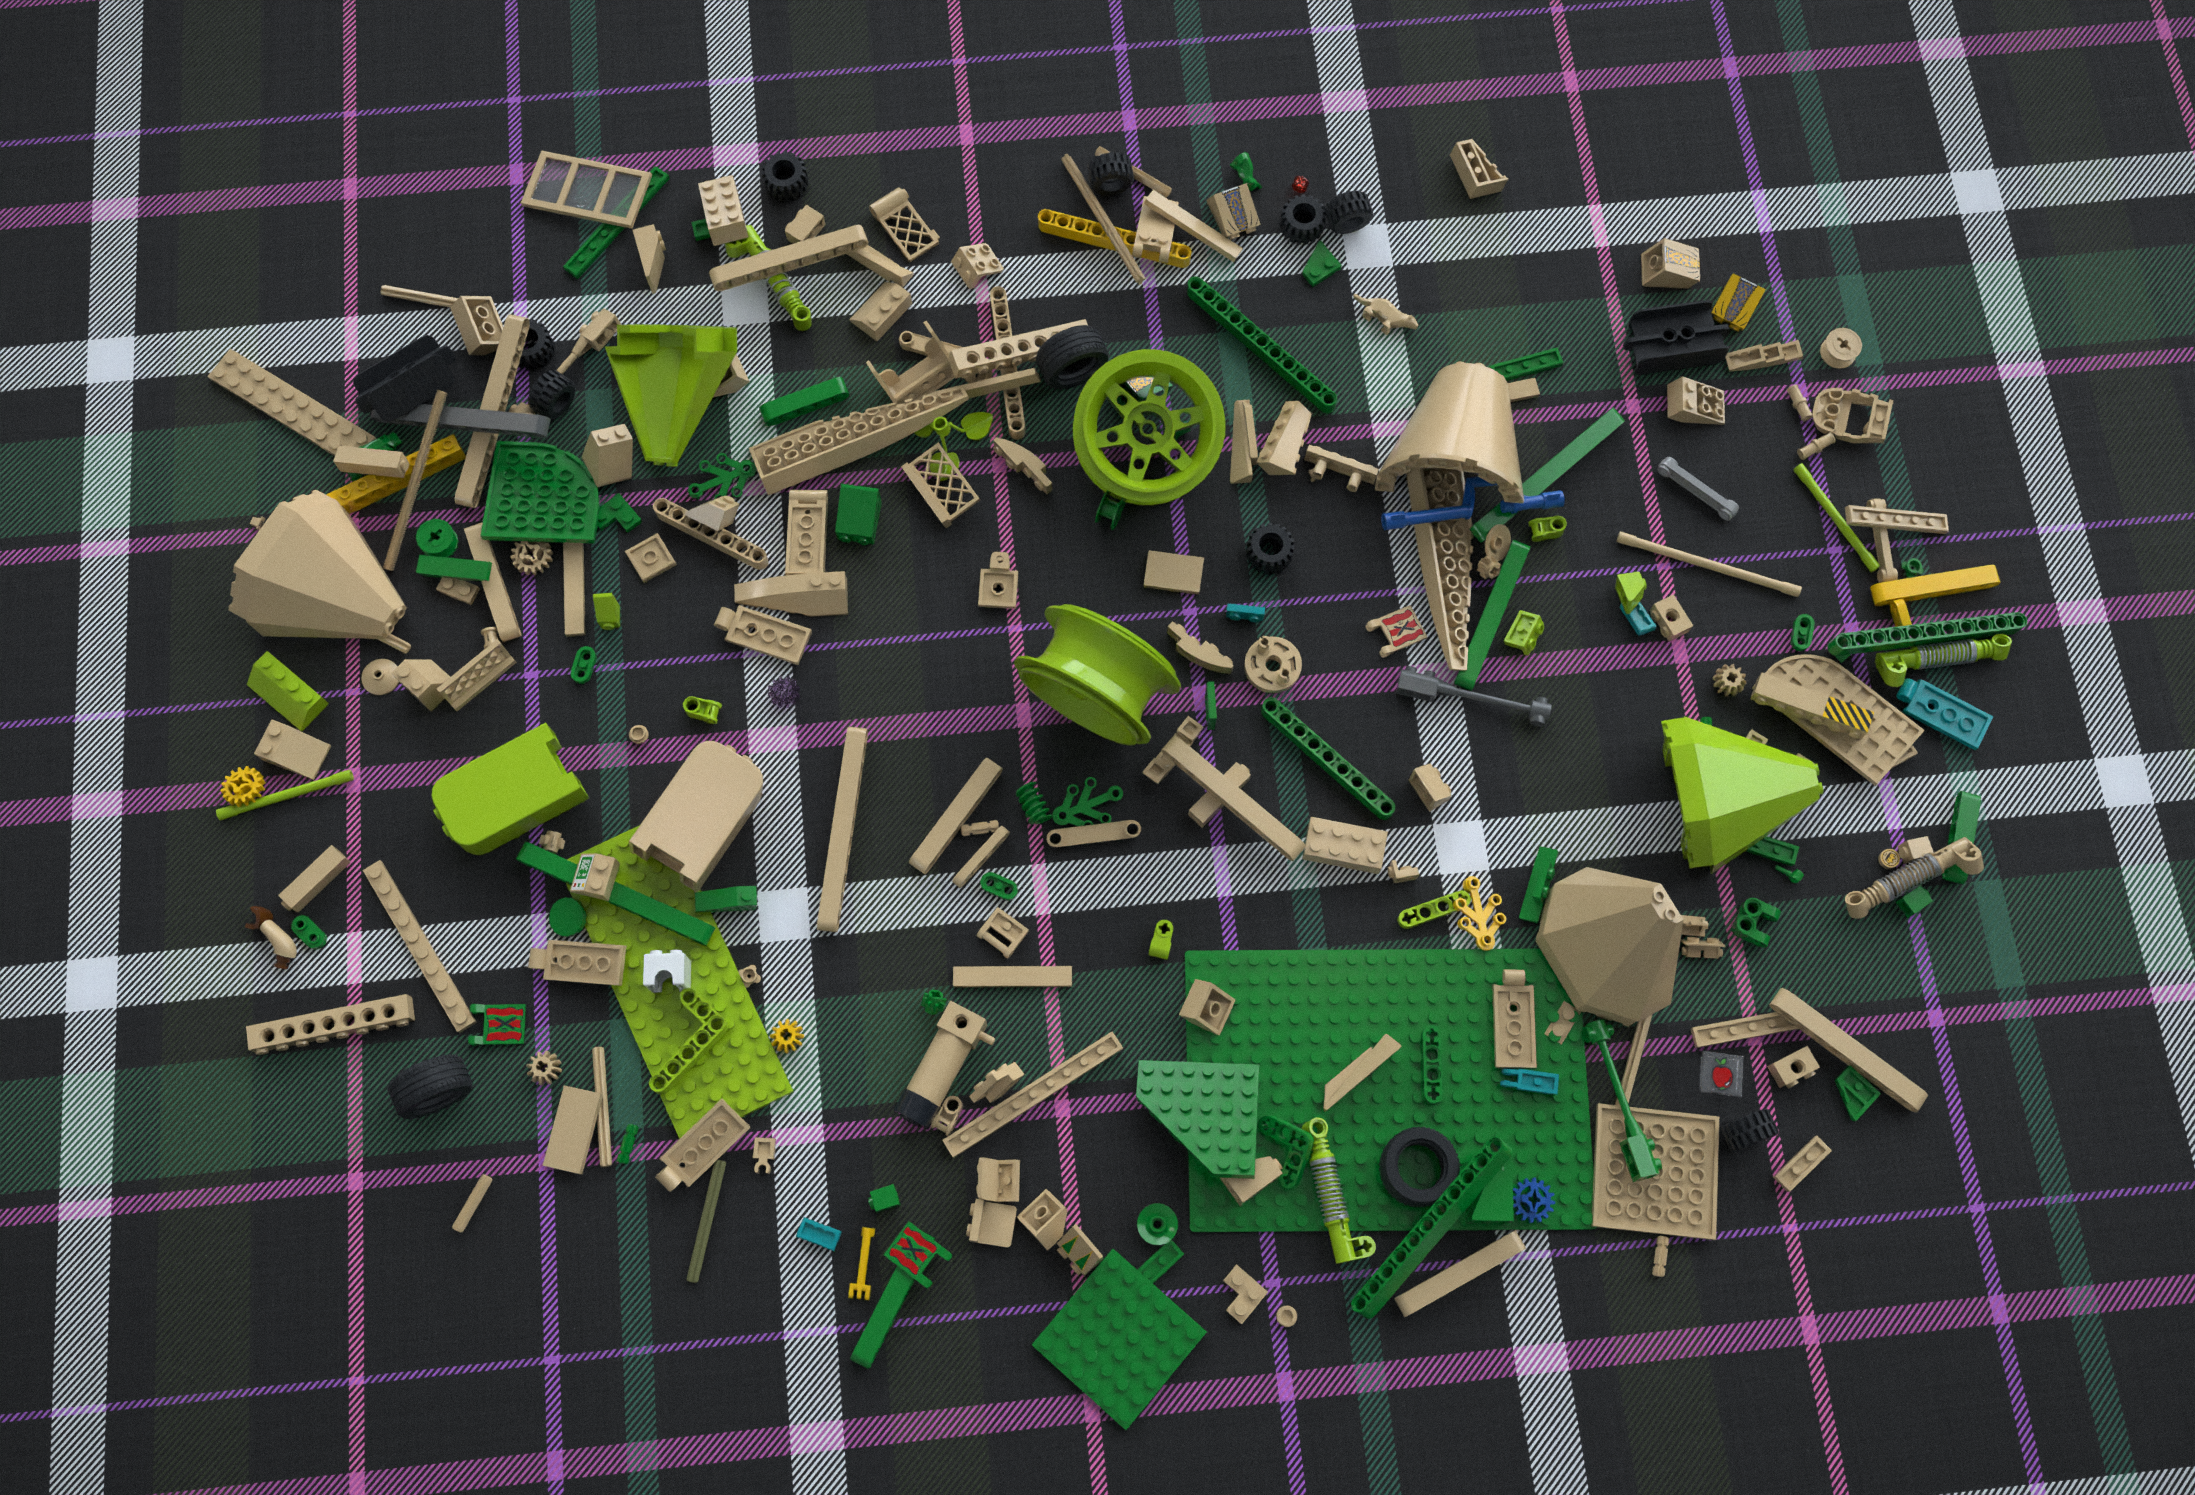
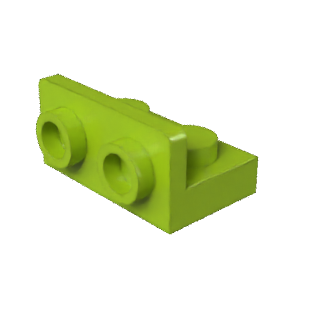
[1504,610,1544,656]

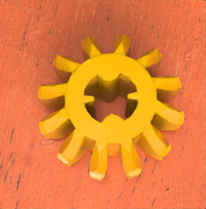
[770,1019,804,1054]

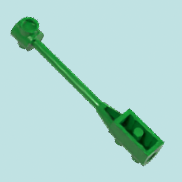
[1582,1019,1662,1182]

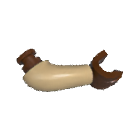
[245,906,297,970]

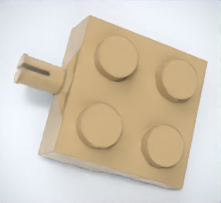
[969,1062,1025,1103]

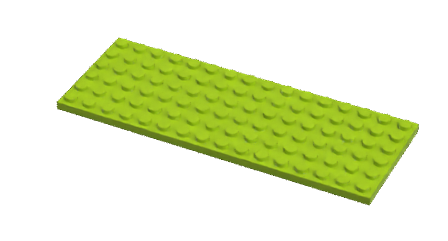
[566,825,794,1139]

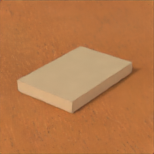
[1144,550,1204,595]

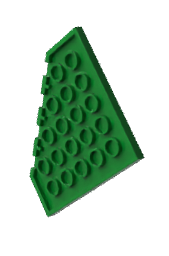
[1136,1060,1259,1179]

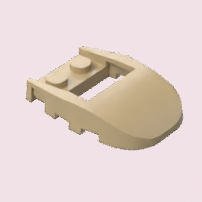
[1812,388,1893,443]

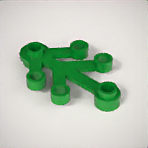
[688,453,756,499]
[1052,777,1123,826]

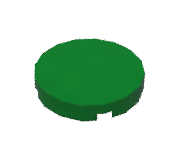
[549,897,587,937]

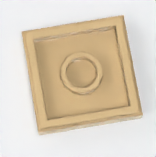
[625,533,677,583]

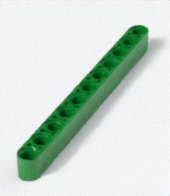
[1187,276,1337,414]
[1469,407,1625,543]
[1827,612,2028,656]
[516,842,715,946]
[1351,1137,1512,1319]

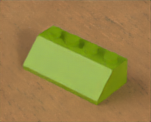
[247,651,329,731]

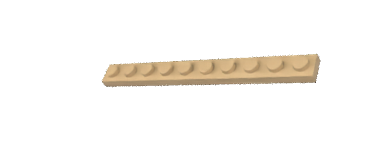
[363,860,477,1033]
[942,1032,1123,1158]

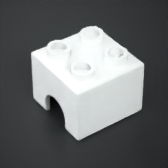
[643,950,691,992]

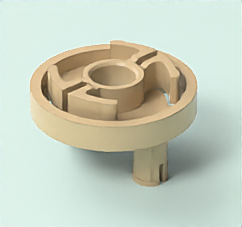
[1244,636,1302,693]

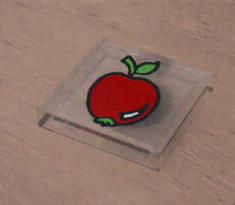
[1700,1051,1744,1097]

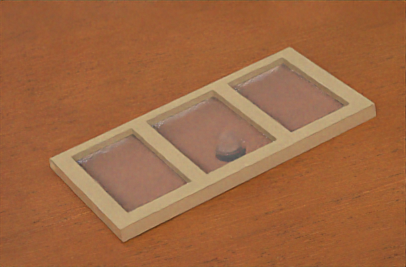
[521,151,652,229]

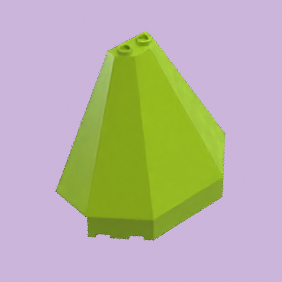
[605,324,737,466]
[1661,716,1823,874]

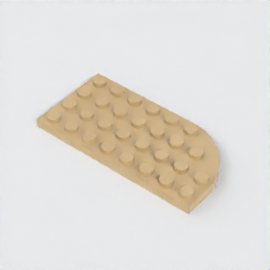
[1752,654,1925,786]

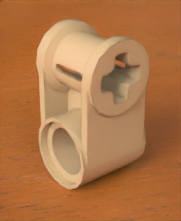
[931,1096,963,1136]

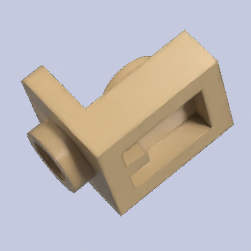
[1388,860,1419,883]

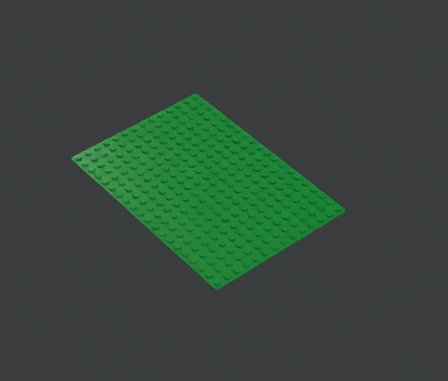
[1185,949,1597,1232]

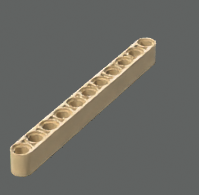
[455,314,530,508]
[817,727,868,932]

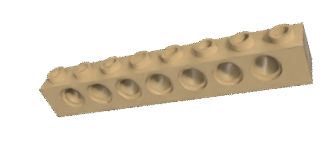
[948,319,1088,378]
[246,994,415,1055]

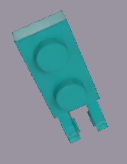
[1500,1068,1559,1095]

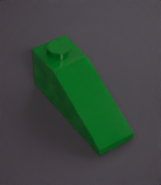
[694,886,757,913]

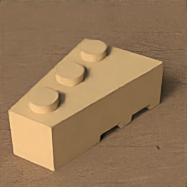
[1450,139,1508,199]

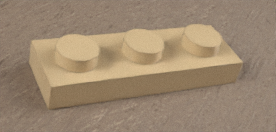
[1773,1136,1832,1192]

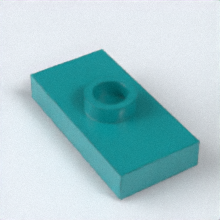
[1620,602,1656,636]
[796,1217,842,1251]

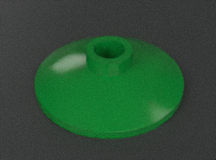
[1137,1203,1178,1245]

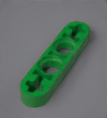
[1421,1025,1443,1105]

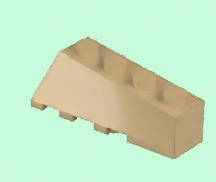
[1256,401,1312,475]

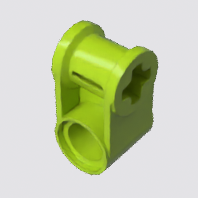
[1528,516,1567,542]
[683,696,722,724]
[1148,920,1173,960]

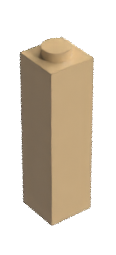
[333,446,409,478]
[1188,762,1251,828]
[278,845,351,912]

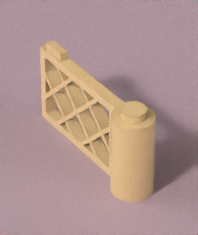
[869,187,940,262]

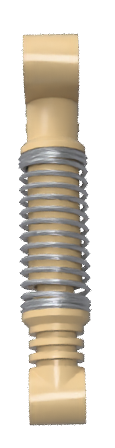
[1845,837,1984,919]

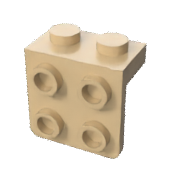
[951,243,1004,289]
[976,1157,1020,1202]
[966,1199,1017,1247]

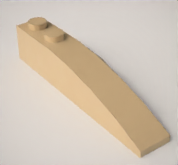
[734,571,848,617]

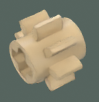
[1477,556,1501,579]
[539,831,565,854]

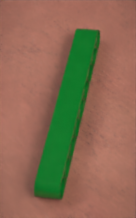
[1454,539,1531,691]
[1261,697,1395,820]

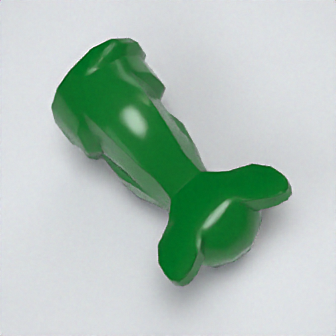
[1230,152,1262,191]

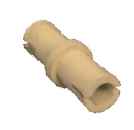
[1787,384,1813,422]
[1797,432,1836,460]

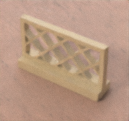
[901,442,980,528]
[437,639,517,711]

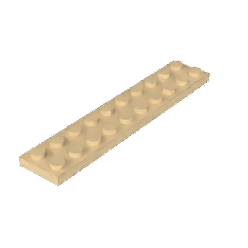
[208,349,376,456]

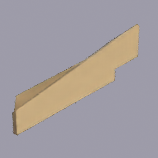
[847,245,914,287]
[1230,400,1258,484]
[1323,1034,1402,1112]

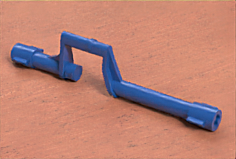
[1381,476,1565,530]

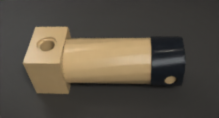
[893,1001,995,1130]

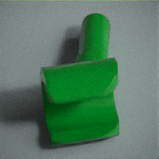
[1775,865,1804,883]

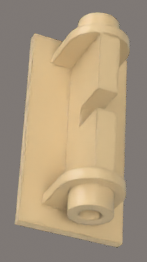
[1681,915,1708,937]
[1681,937,1725,959]

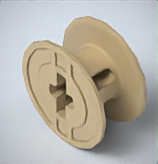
[1820,328,1862,369]

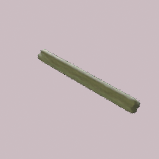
[687,1160,726,1283]

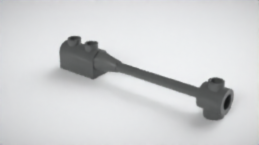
[1396,666,1552,727]

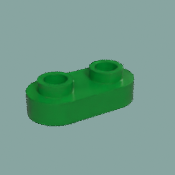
[1791,614,1815,651]
[571,646,597,684]
[980,872,1018,901]
[291,915,327,950]

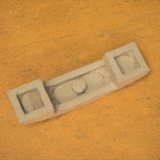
[1143,716,1204,784]

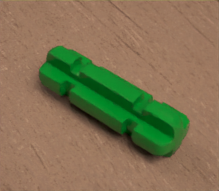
[617,1124,639,1164]

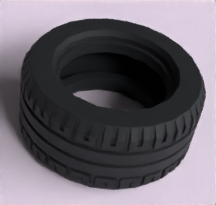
[1036,325,1109,389]
[387,1054,472,1119]
[1379,1127,1460,1208]

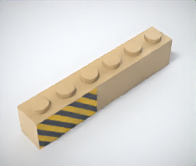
[1750,672,1874,739]

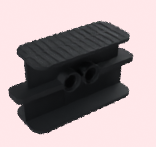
[1623,300,1729,375]
[353,335,456,422]

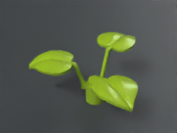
[914,412,993,481]

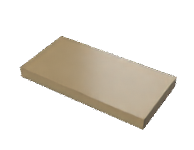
[543,1086,603,1174]

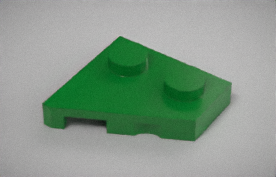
[1302,241,1342,287]
[1835,1065,1881,1122]

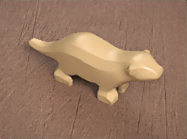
[1353,294,1418,335]

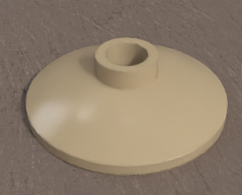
[1485,524,1511,561]
[361,659,399,695]

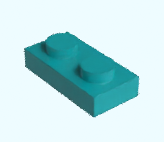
[1226,604,1265,622]

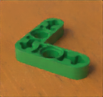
[1258,1115,1314,1189]

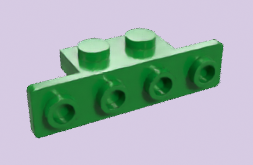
[1519,846,1559,923]

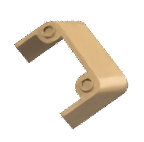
[866,321,955,405]

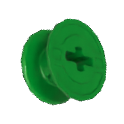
[1095,490,1126,530]
[416,519,459,558]

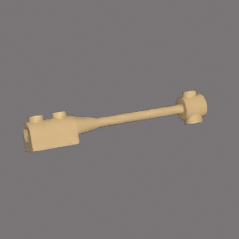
[509,308,622,414]

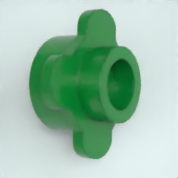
[1901,558,1924,578]

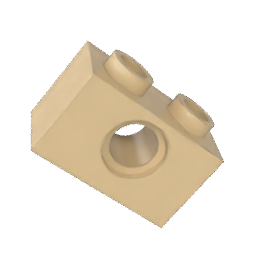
[1650,594,1693,642]
[1767,1046,1820,1088]

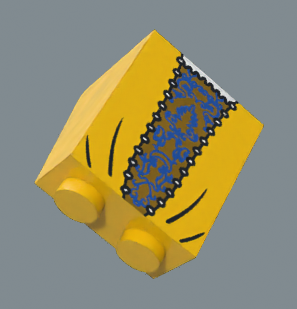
[1711,274,1766,332]

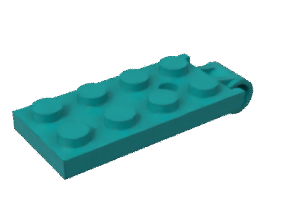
[1896,678,1993,750]

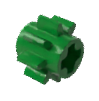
[921,990,947,1015]

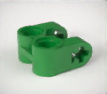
[1731,898,1781,948]

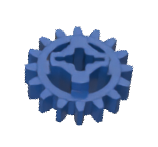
[1513,1178,1555,1223]

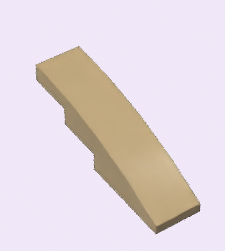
[1726,340,1803,372]

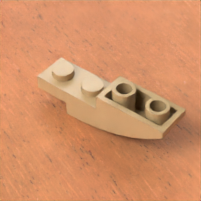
[993,437,1052,494]
[1167,622,1234,674]

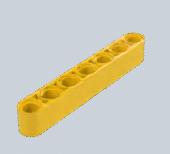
[1870,565,2001,606]

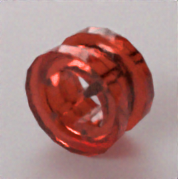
[1292,176,1309,193]

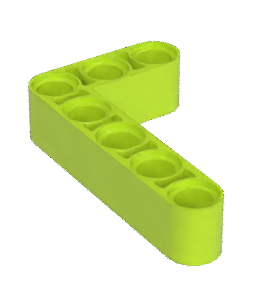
[649,988,729,1095]

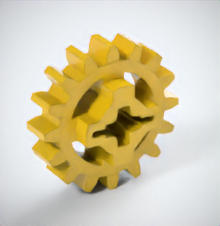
[221,766,266,807]

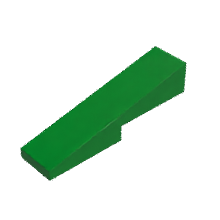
[416,555,492,581]

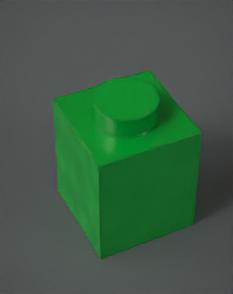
[1895,886,1933,918]
[868,1184,901,1213]

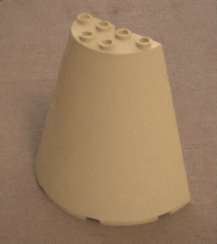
[1375,361,1524,503]

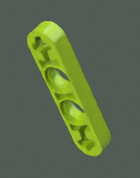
[1397,890,1471,929]

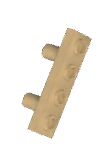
[1304,445,1379,492]

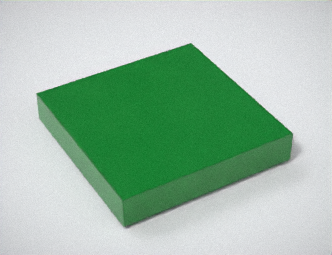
[1205,681,1217,730]

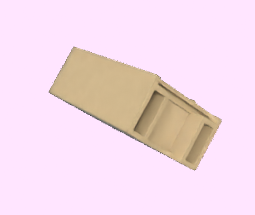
[629,741,763,892]

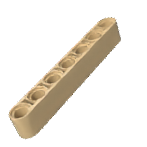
[653,498,769,570]
[464,522,522,643]
[909,758,1003,874]
[1394,1230,1526,1317]

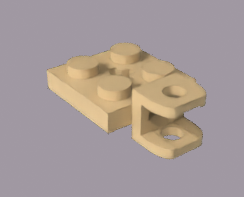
[978,552,1018,609]

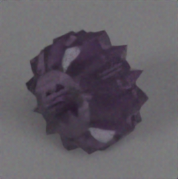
[768,675,800,708]

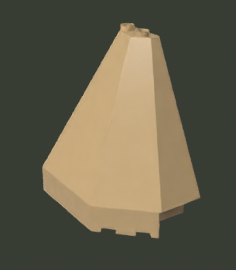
[229,490,407,639]
[1536,867,1683,1027]

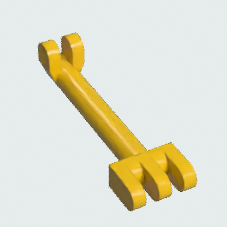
[848,1227,875,1300]

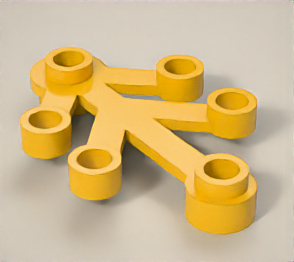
[1453,876,1506,951]

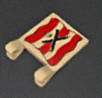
[1365,605,1427,658]

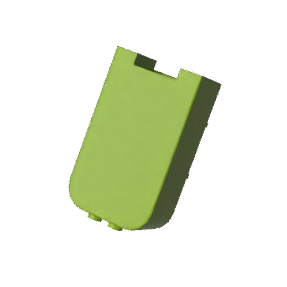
[431,722,589,855]

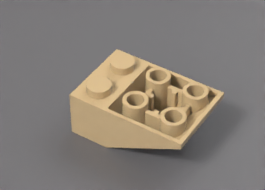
[1667,376,1725,425]

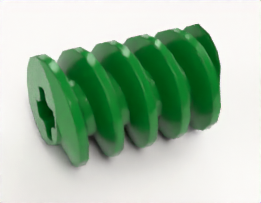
[1016,782,1052,825]

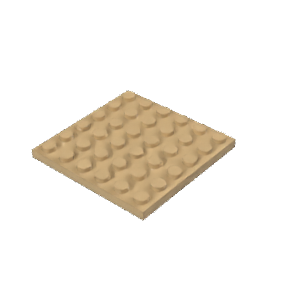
[1591,1103,1719,1240]

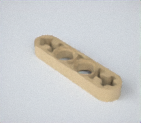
[952,826,1010,888]

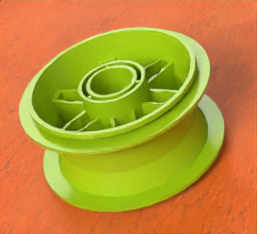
[1073,349,1225,505]
[1014,604,1181,745]

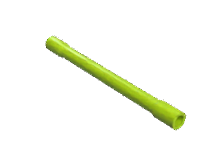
[1793,463,1880,573]
[216,769,354,821]

